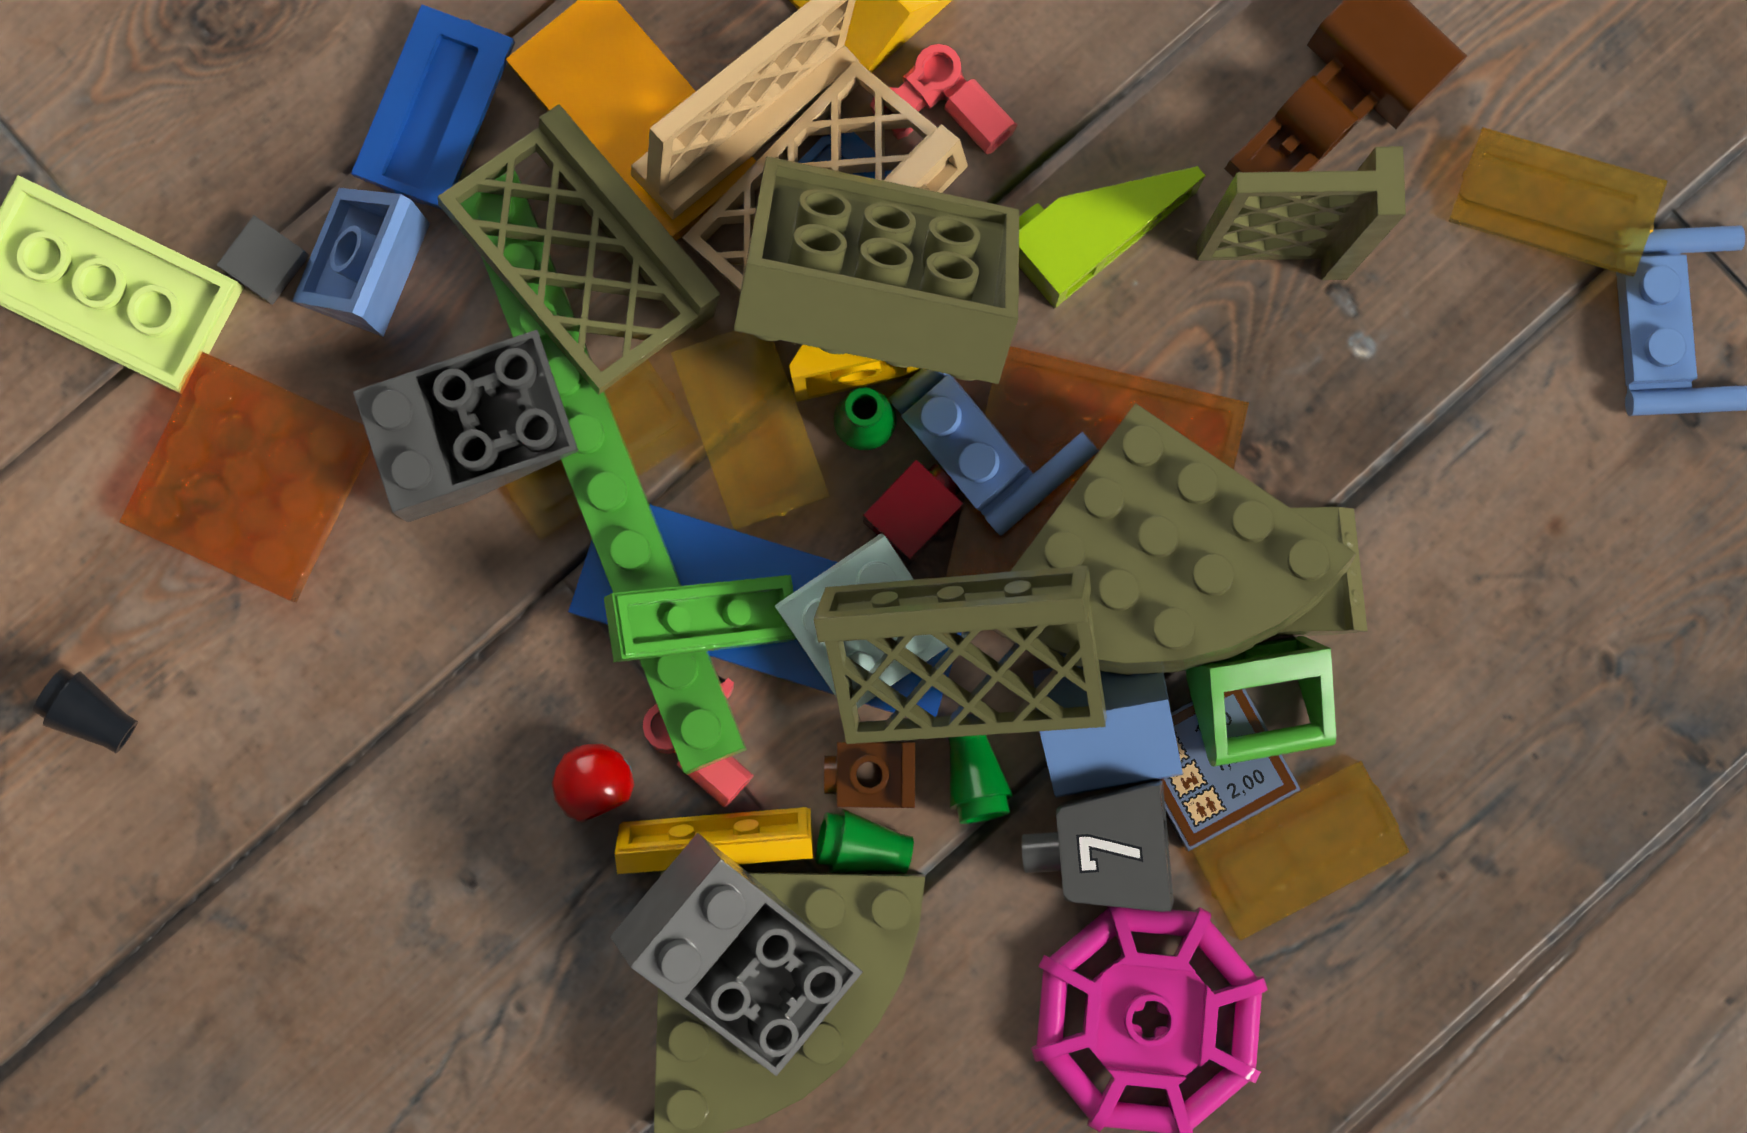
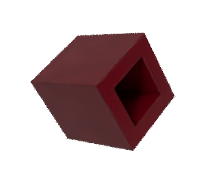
[863,460,963,566]

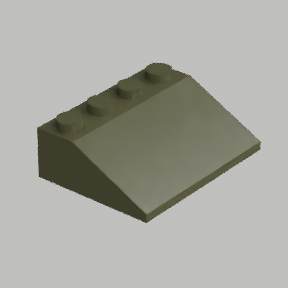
[734,156,1019,384]

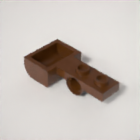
[1224,0,1468,178]

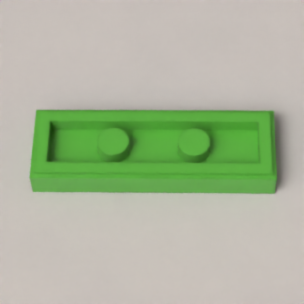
[604,575,797,662]

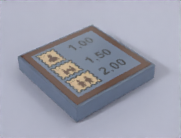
[1163,689,1301,851]

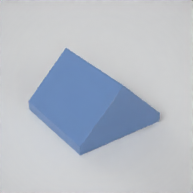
[292,188,430,337]
[1033,666,1183,798]

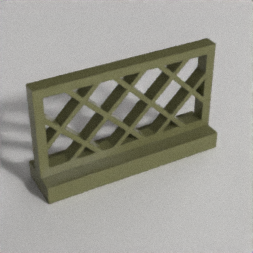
[438,104,720,395]
[1196,146,1406,280]
[813,565,1107,744]

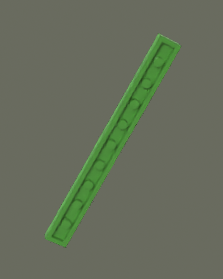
[461,170,747,774]

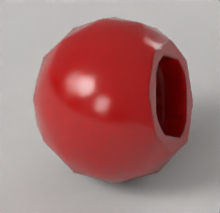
[552,744,635,823]

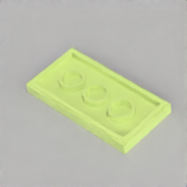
[0,175,244,397]

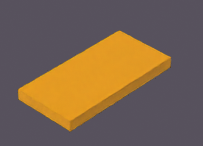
[506,0,756,241]

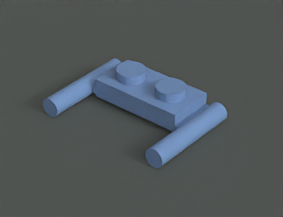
[1612,225,1747,416]
[888,369,1099,536]

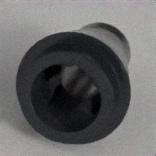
[33,668,138,754]

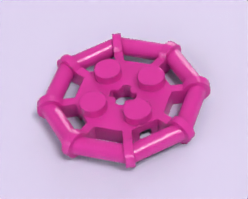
[1031,906,1268,1133]

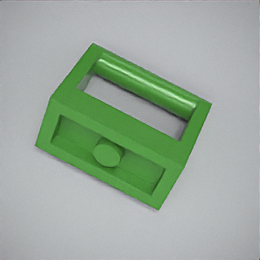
[1186,636,1336,767]

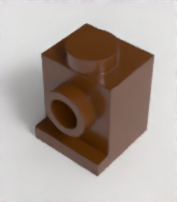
[824,742,915,808]

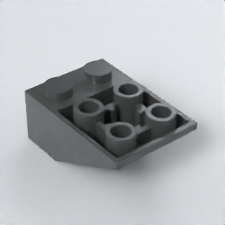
[353,330,579,522]
[610,833,863,1076]

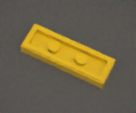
[615,807,813,874]

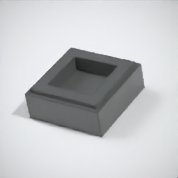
[217,215,310,305]

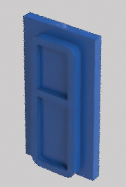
[351,4,515,210]

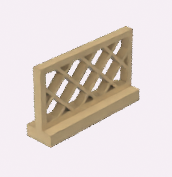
[631,0,859,220]
[682,60,968,345]

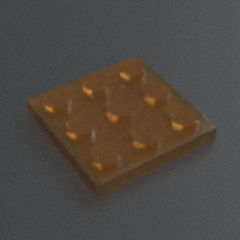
[119,352,371,603]

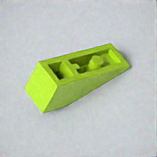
[1019,166,1206,309]

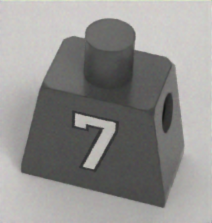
[1022,779,1174,912]

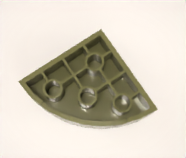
[992,403,1356,675]
[654,870,925,1133]

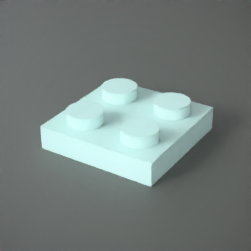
[775,533,948,709]

